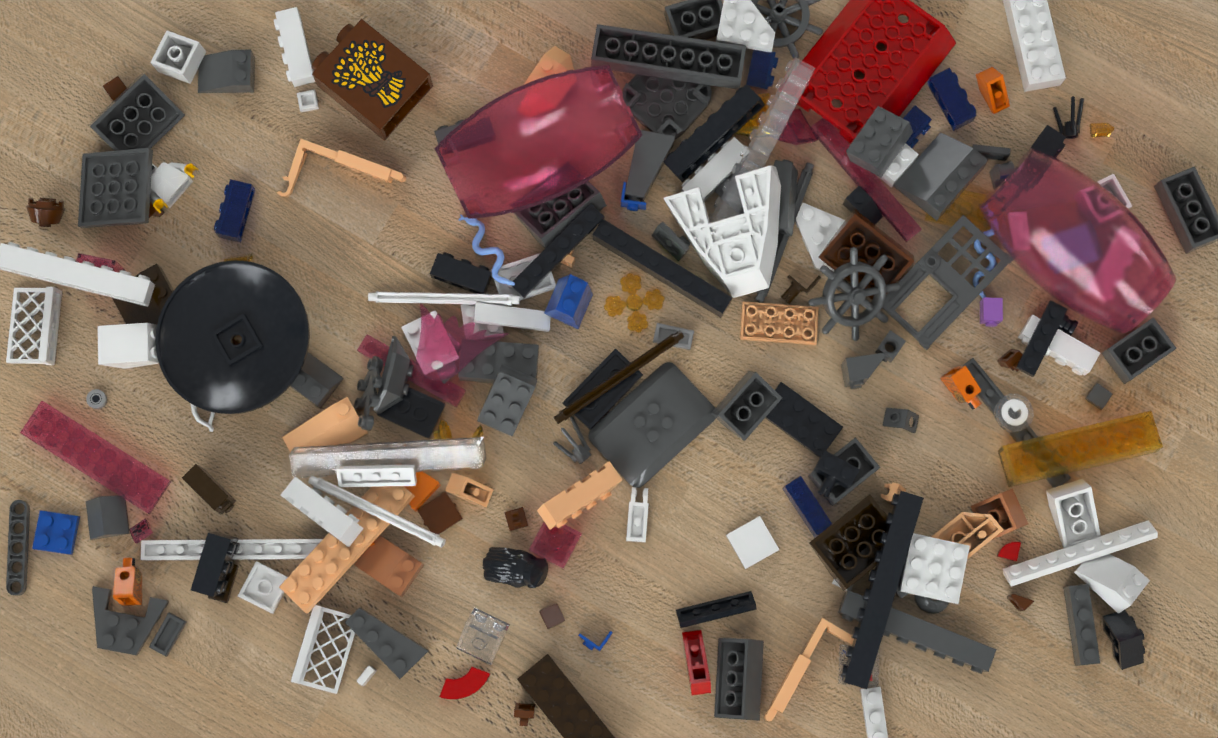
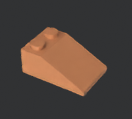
[354,535,424,597]

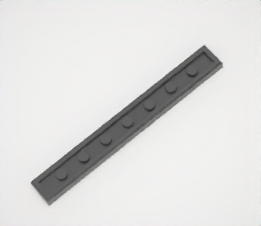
[962,358,1071,488]

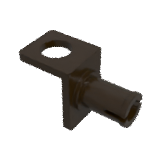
[780,275,821,305]

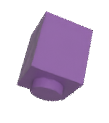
[980,297,1003,327]

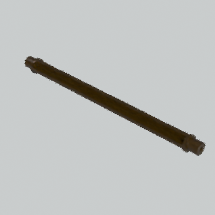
[553,330,684,424]

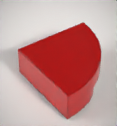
[997,542,1021,562]

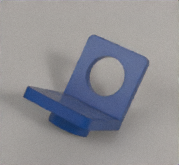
[621,182,646,211]
[578,631,613,651]

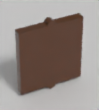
[417,492,463,535]

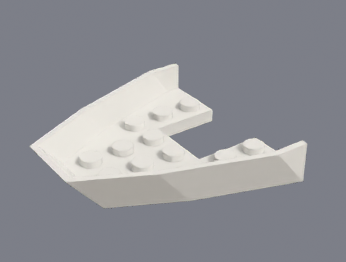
[664,165,781,298]

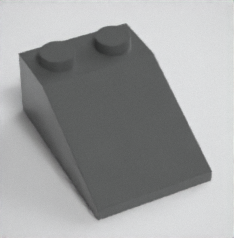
[198,49,255,93]

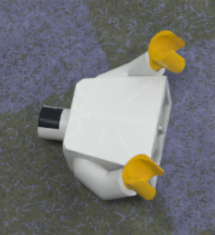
[150,162,199,213]

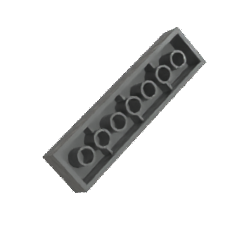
[591,24,746,89]

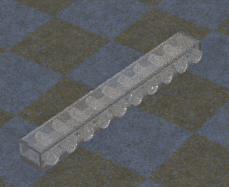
[708,58,815,223]
[289,437,487,478]

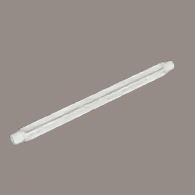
[368,291,520,306]
[308,475,446,548]

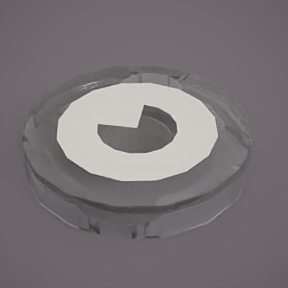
[994,394,1034,432]

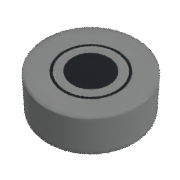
[86,389,107,409]

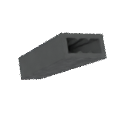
[625,129,675,202]
[773,159,798,236]

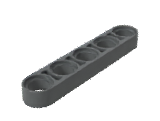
[6,500,30,596]

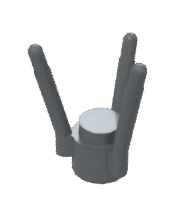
[553,416,592,464]

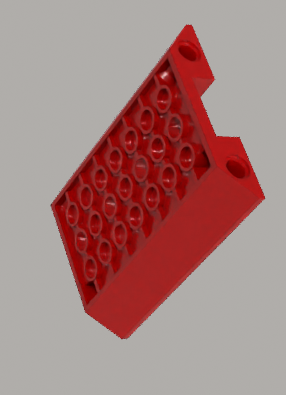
[779,0,956,144]

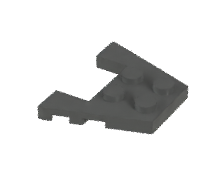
[92,586,169,656]

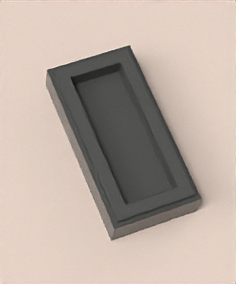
[972,144,1011,161]
[149,612,187,657]

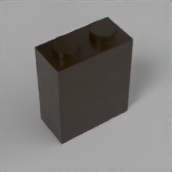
[182,464,236,514]

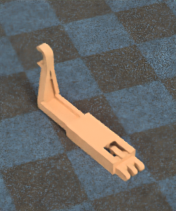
[277,139,406,197]
[764,618,854,721]

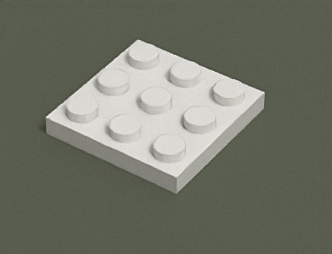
[899,533,970,604]

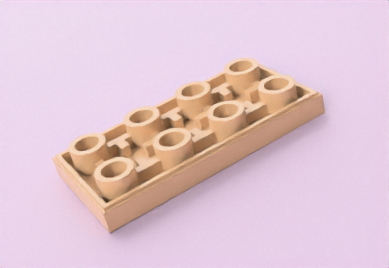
[740,301,819,345]

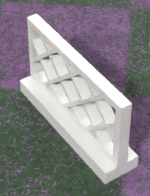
[6,287,62,365]
[291,605,355,694]

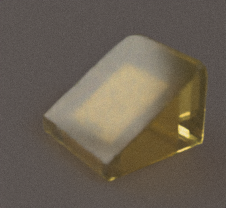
[1090,123,1114,137]

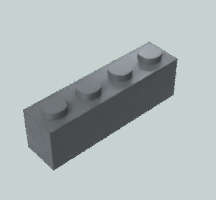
[1063,584,1100,666]

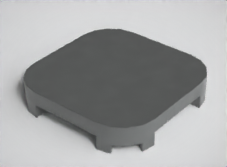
[622,74,712,139]

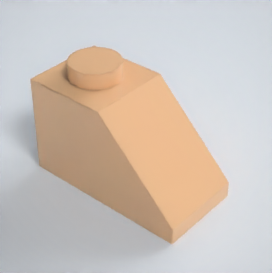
[445,473,493,508]

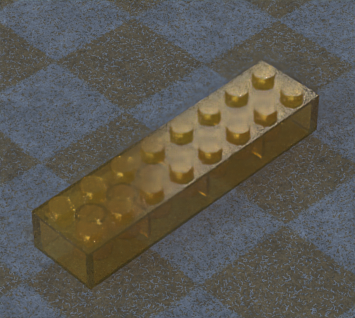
[998,411,1163,487]

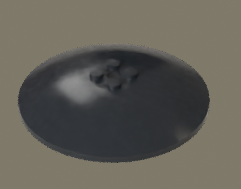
[155,260,310,414]

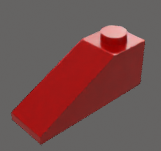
[682,630,711,696]

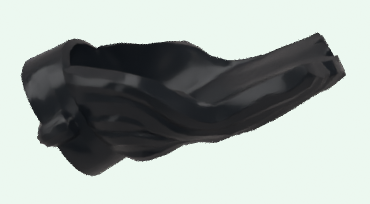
[482,547,548,589]

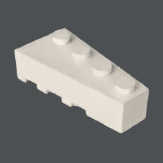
[281,477,364,547]

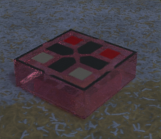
[129,518,153,544]

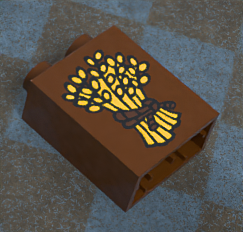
[312,19,433,141]

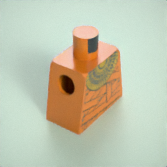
[940,366,982,410]
[113,558,142,606]

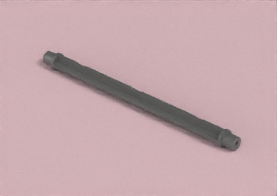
[755,163,814,303]

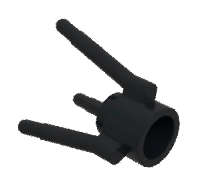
[1053,96,1084,139]

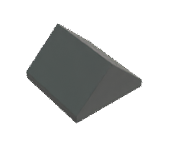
[86,495,130,540]

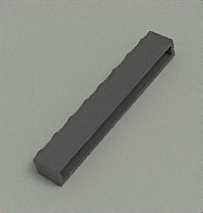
[838,590,997,674]

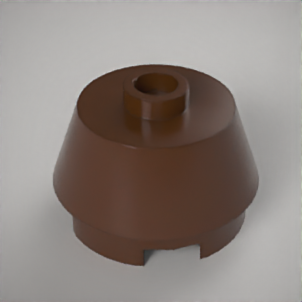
[26,198,65,227]

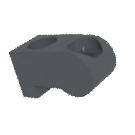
[989,161,1015,190]

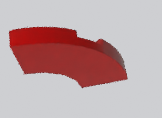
[439,667,490,700]

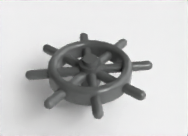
[751,0,823,61]
[808,247,900,341]

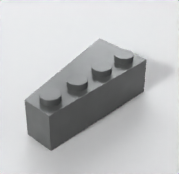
[345,608,429,679]

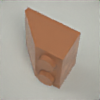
[971,488,1028,540]

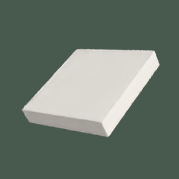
[726,516,779,569]
[238,561,288,614]

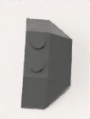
[373,336,414,414]

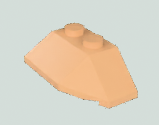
[515,46,576,116]
[931,512,1003,559]

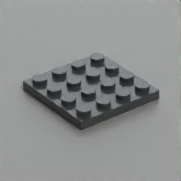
[78,148,153,228]

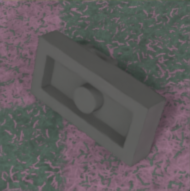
[651,222,691,261]

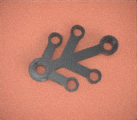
[354,356,383,431]

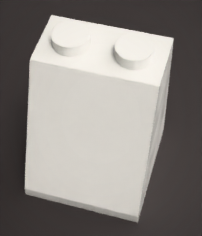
[98,323,159,369]

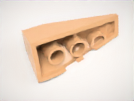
[282,397,368,454]

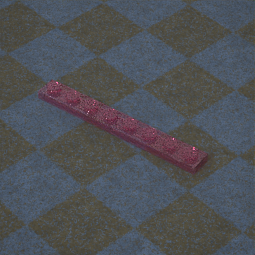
[809,118,922,242]

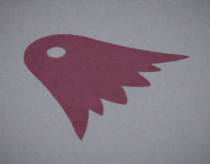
[416,303,509,380]

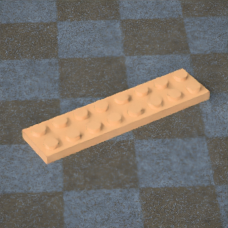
[279,486,415,614]

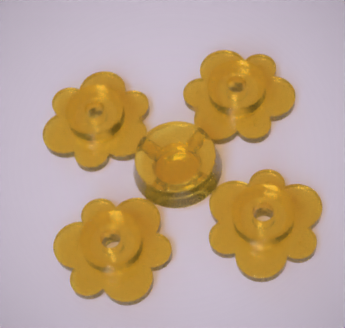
[604,273,665,333]

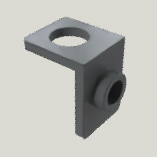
[883,408,919,433]

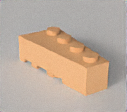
[537,461,623,530]

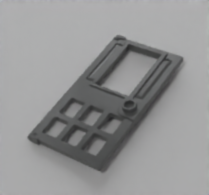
[882,215,1013,350]

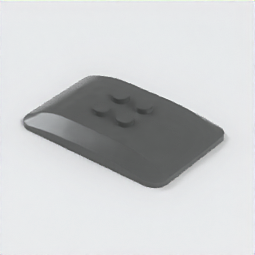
[588,362,716,488]

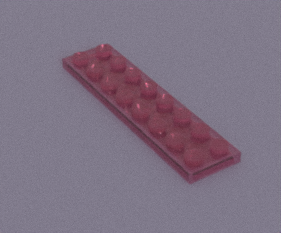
[20,401,172,514]

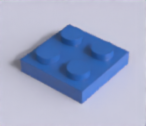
[32,510,80,555]

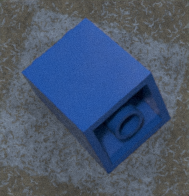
[544,274,593,329]

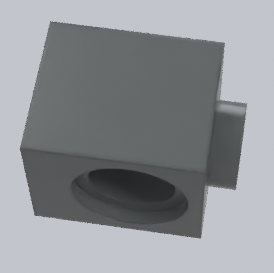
[875,330,906,363]

